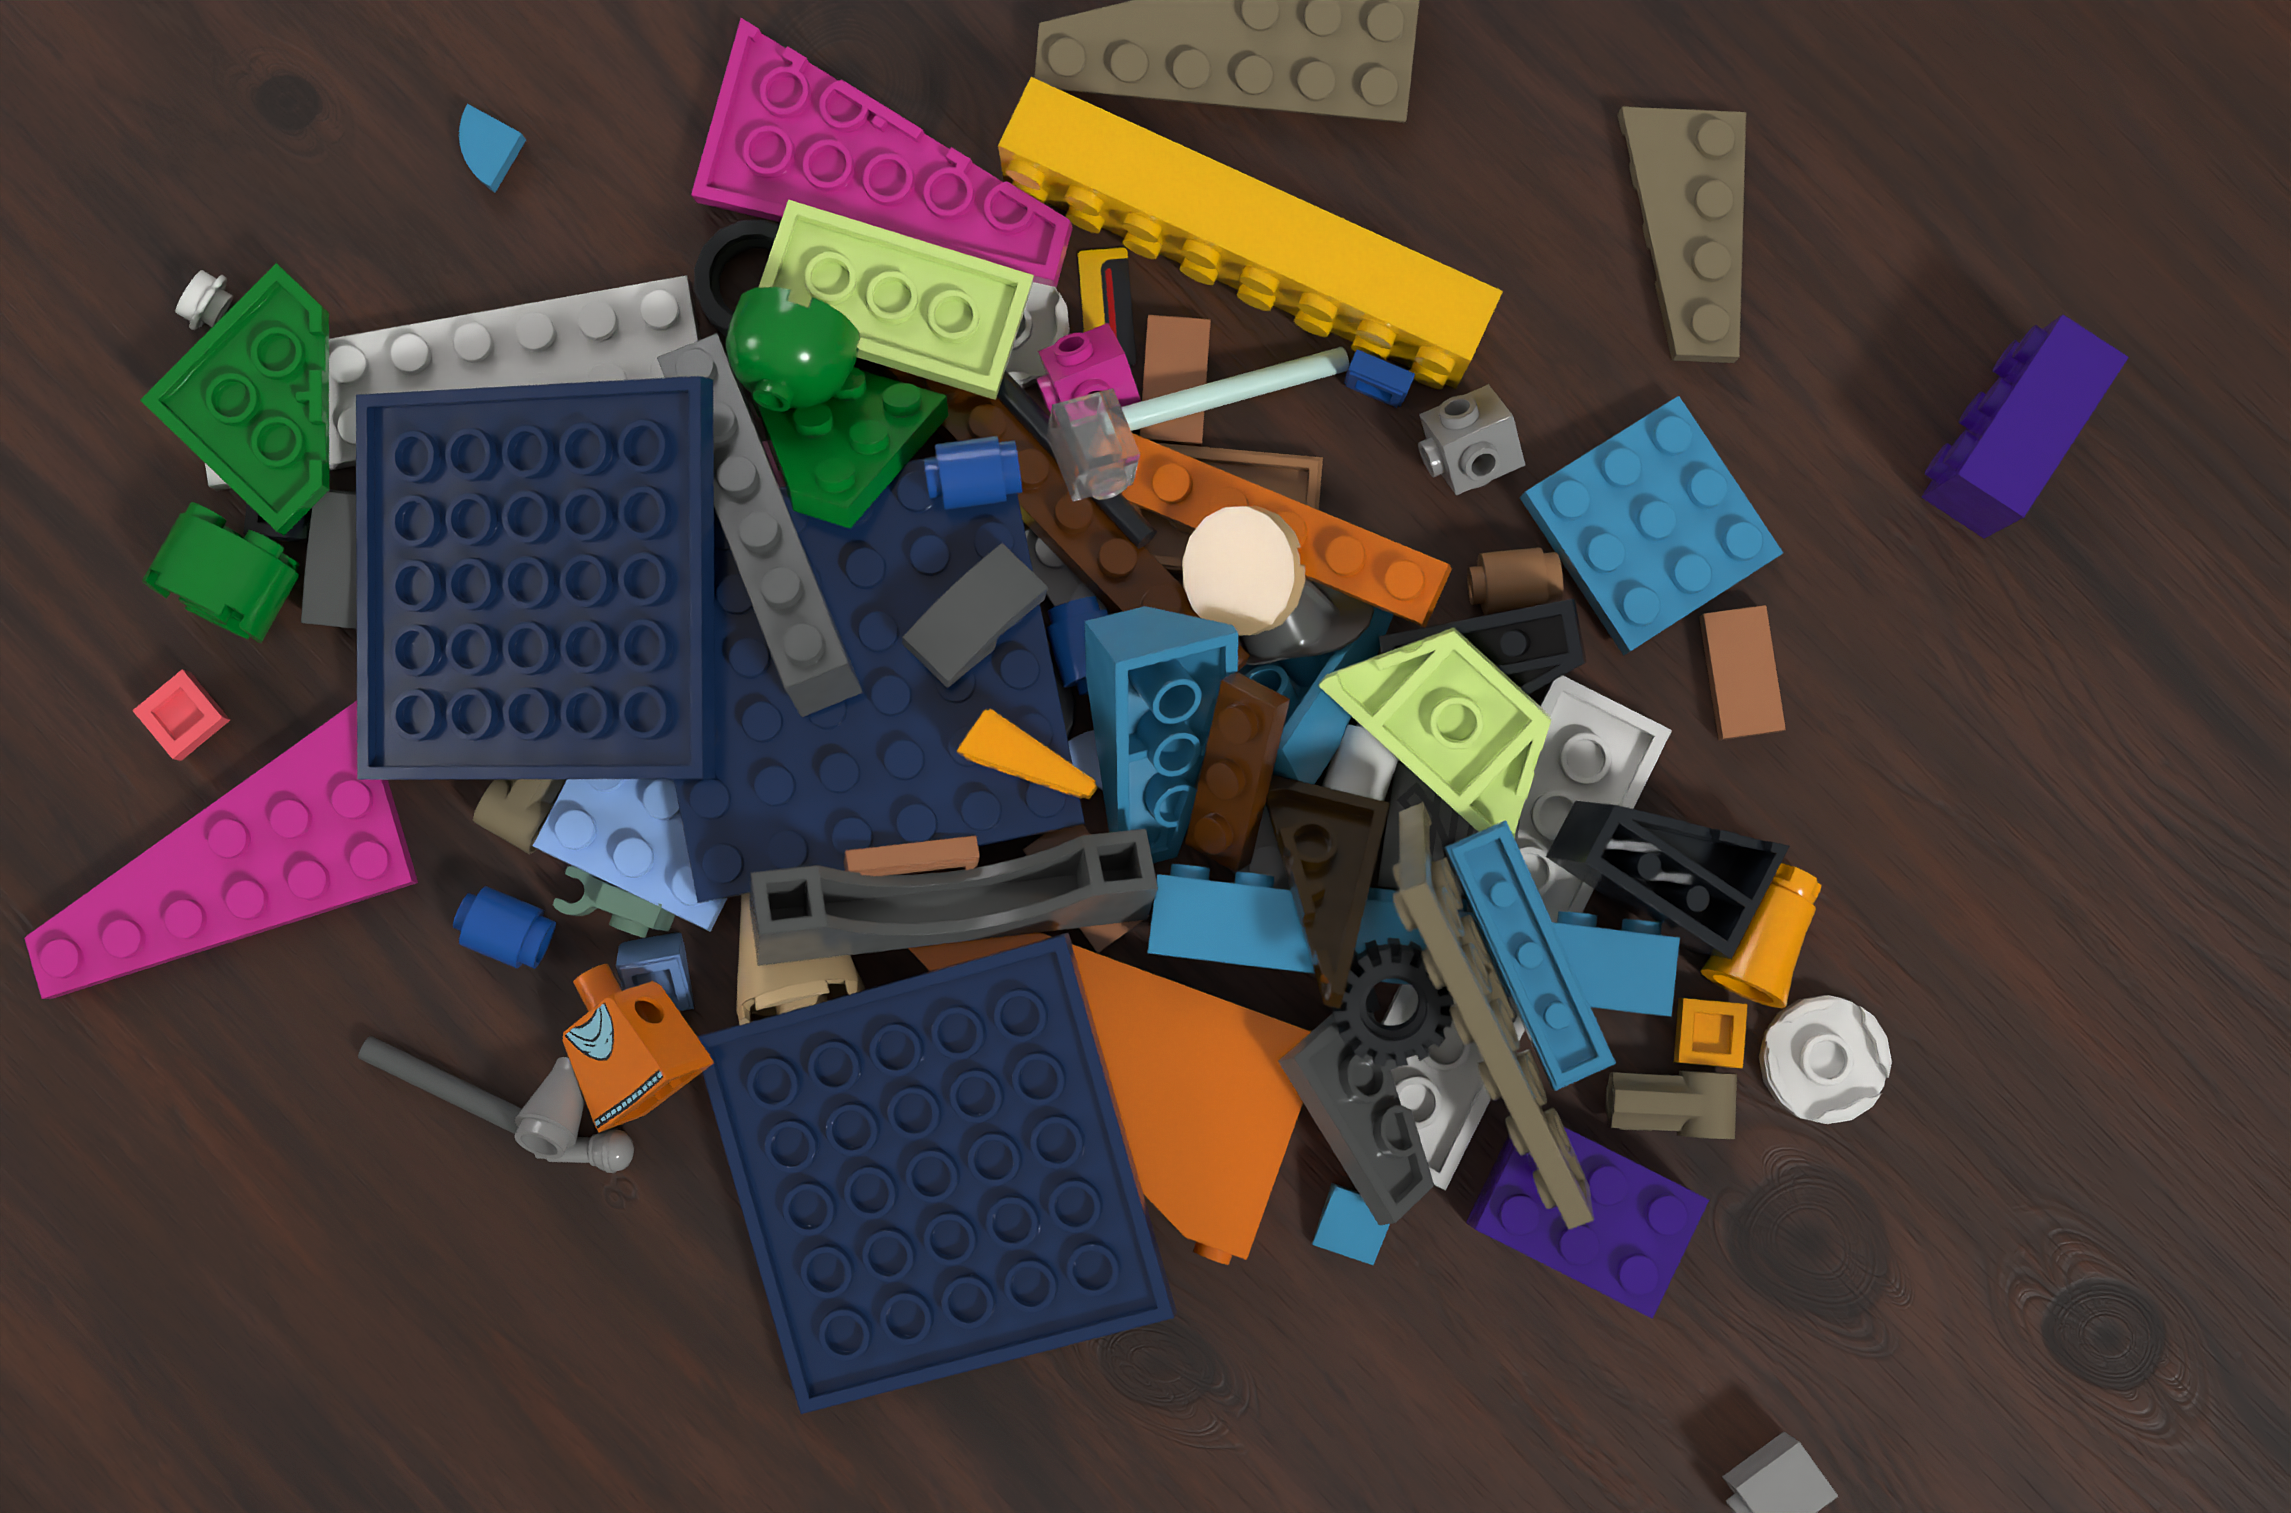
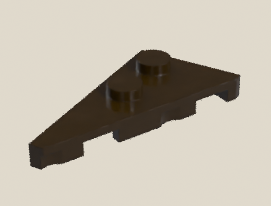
[1265,774,1390,1008]

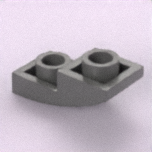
[301,489,357,629]
[902,543,1048,688]

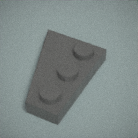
[1278,987,1434,1226]

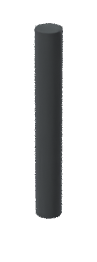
[358,1036,522,1134]

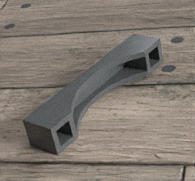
[657,333,863,717]
[749,829,1158,966]

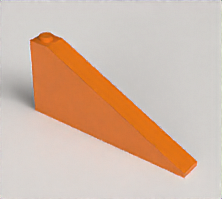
[908,932,1311,1265]

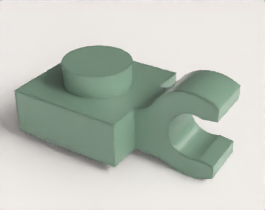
[553,866,675,938]

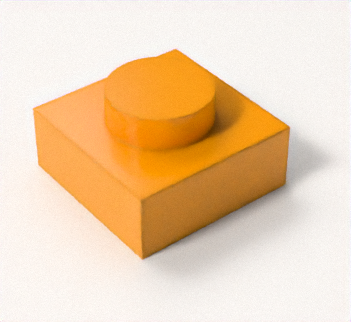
[1674,998,1748,1069]

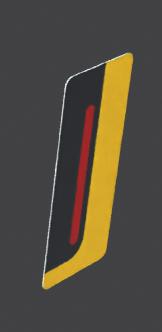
[1078,247,1136,365]

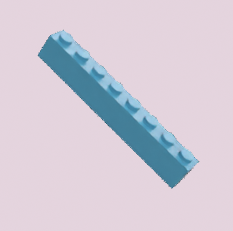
[1147,864,1680,1016]

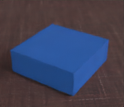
[1343,349,1415,408]

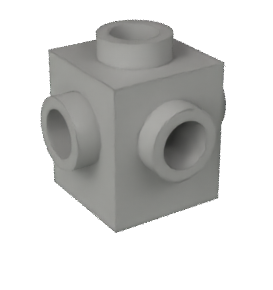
[1418,384,1525,495]

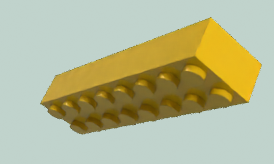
[998,77,1503,389]

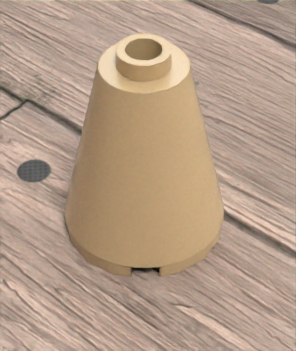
[736,893,865,1025]

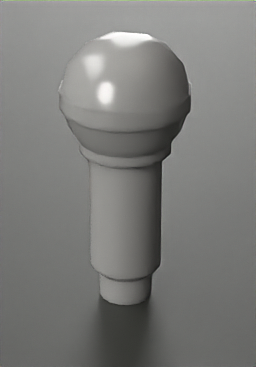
[535,1128,634,1173]

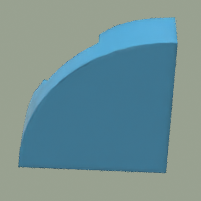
[459,104,526,193]

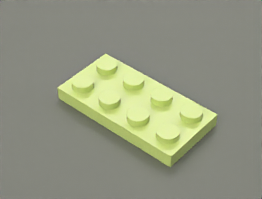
[759,199,1034,400]

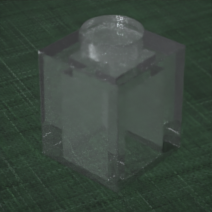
[1047,388,1140,501]

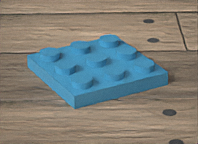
[1519,396,1783,656]

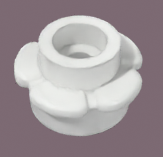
[175,270,233,330]

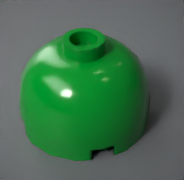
[726,287,860,412]

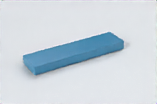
[1443,820,1616,1091]

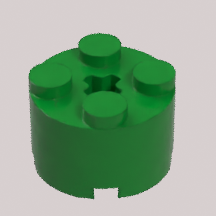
[142,502,300,643]

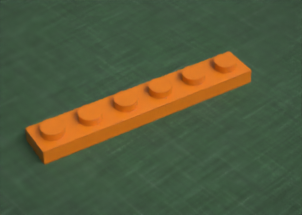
[1087,421,1452,628]

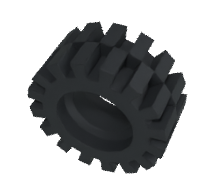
[1333,938,1454,1067]

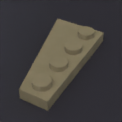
[1617,107,1746,363]

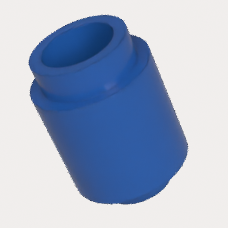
[924,436,1022,510]
[1046,596,1109,696]
[453,886,556,969]

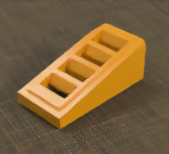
[957,709,1097,799]

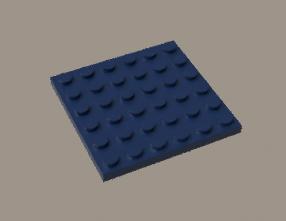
[356,376,715,780]
[673,456,1085,903]
[697,933,1177,1414]

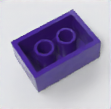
[1921,314,2129,539]
[1466,1127,1709,1319]

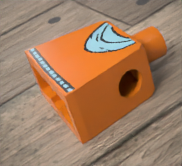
[563,964,714,1133]

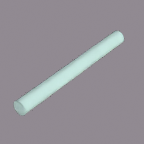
[1106,347,1349,436]

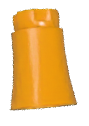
[1701,863,1822,1008]

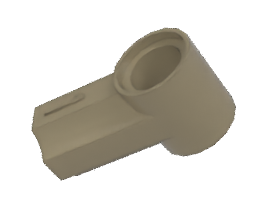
[473,779,567,855]
[1606,1071,1737,1139]

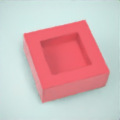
[132,669,230,761]

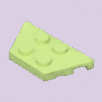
[1319,627,1551,839]

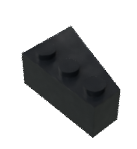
[1379,599,1587,695]
[1546,801,1790,959]

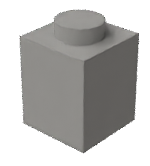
[1722,1432,1838,1513]

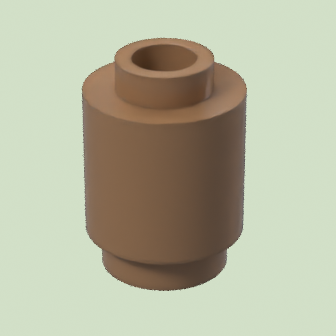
[1467,547,1563,616]

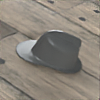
[1238,578,1374,665]

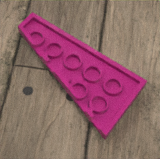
[691,18,1073,287]
[24,701,418,999]

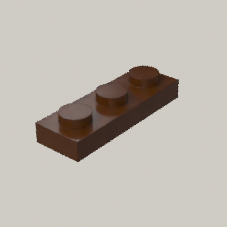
[1185,672,1290,872]

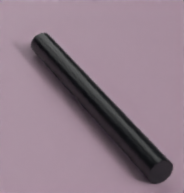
[997,370,1157,549]

